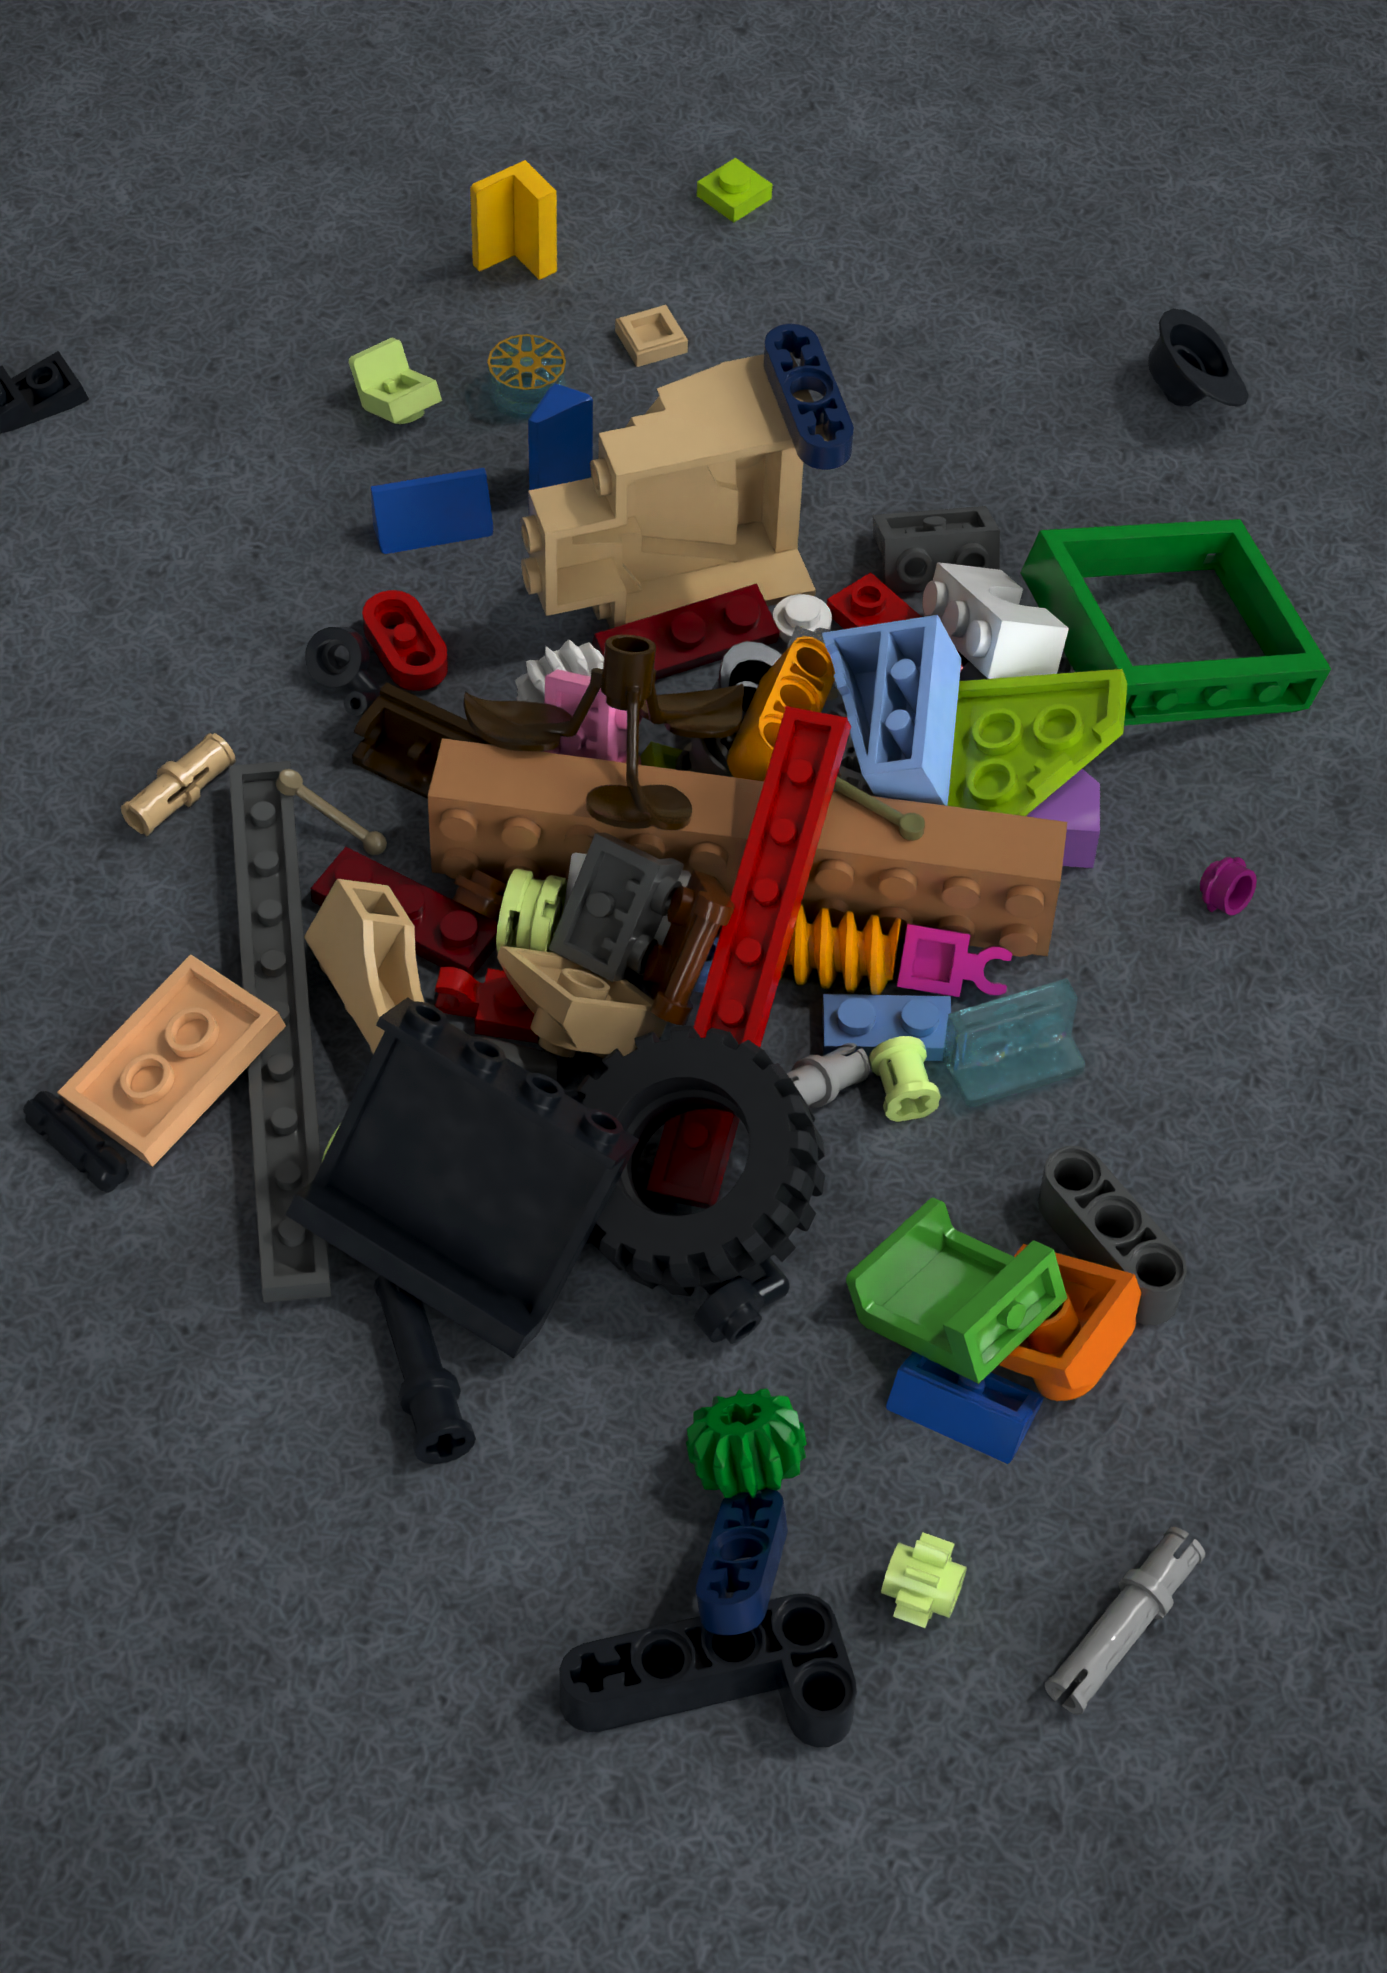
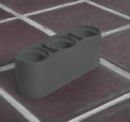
[1038,1146,1187,1325]

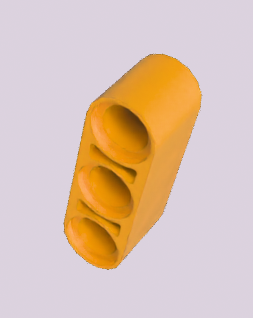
[727,636,835,781]

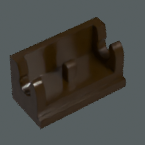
[352,682,490,799]

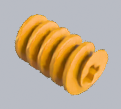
[779,904,901,995]

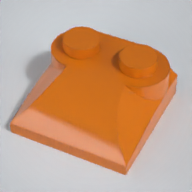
[999,1244,1142,1401]

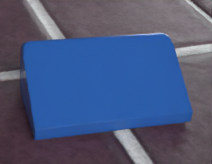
[528,383,593,490]
[371,468,493,554]
[886,1351,1044,1464]

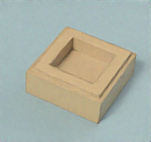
[615,305,688,367]

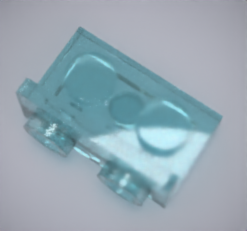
[942,978,1085,1108]

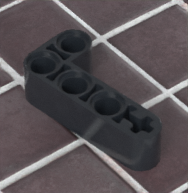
[559,1593,857,1748]

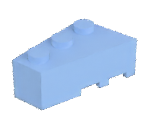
[822,615,962,806]

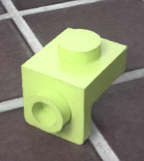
[349,338,442,424]

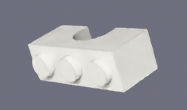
[923,562,1069,679]

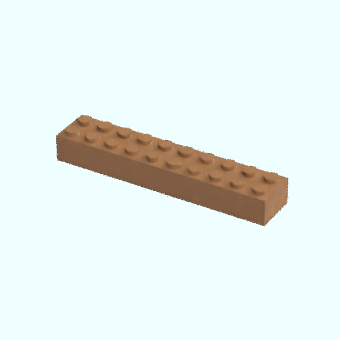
[428,738,1068,957]

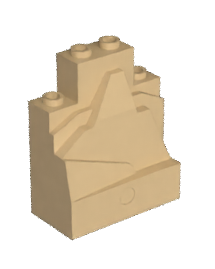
[520,352,827,629]

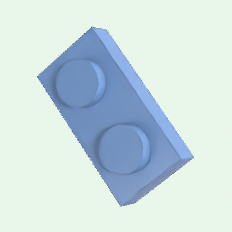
[822,994,953,1061]

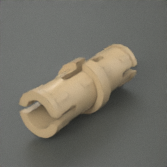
[121,733,236,836]

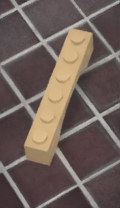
[304,879,424,1055]

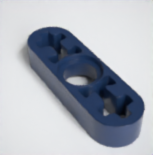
[763,324,854,470]
[696,1488,788,1635]

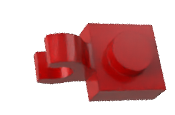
[435,967,539,1043]

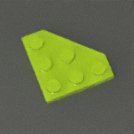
[948,669,1127,816]

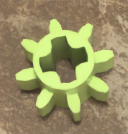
[881,1532,967,1628]

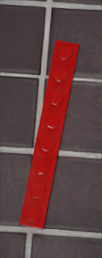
[646,706,851,1209]

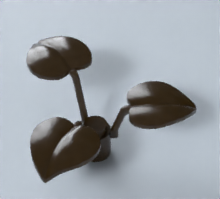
[463,635,744,830]

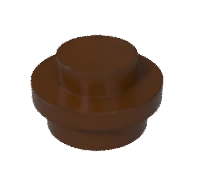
[452,869,507,922]

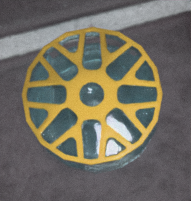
[487,334,566,420]

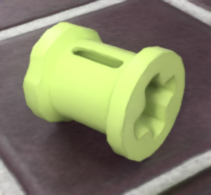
[869,1036,941,1122]

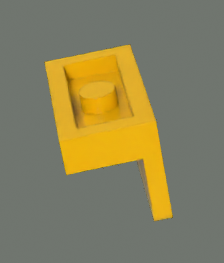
[470,160,557,280]

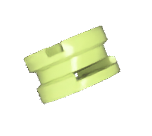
[496,868,567,953]

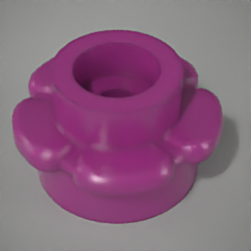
[1200,857,1257,915]

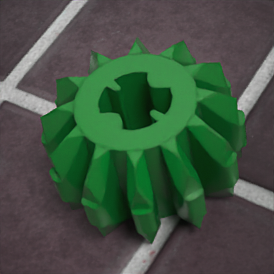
[686,1388,807,1498]

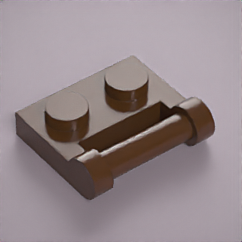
[643,870,735,1026]

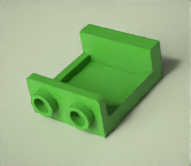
[846,1197,1068,1384]

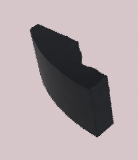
[0,351,89,433]

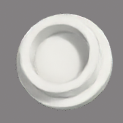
[773,594,832,645]

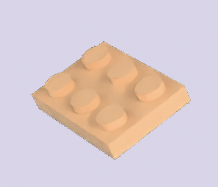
[57,954,286,1167]

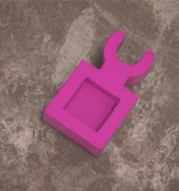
[896,923,1012,997]

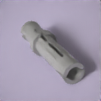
[1044,1527,1205,1715]

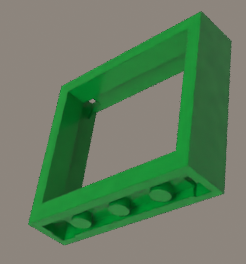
[1020,519,1331,726]

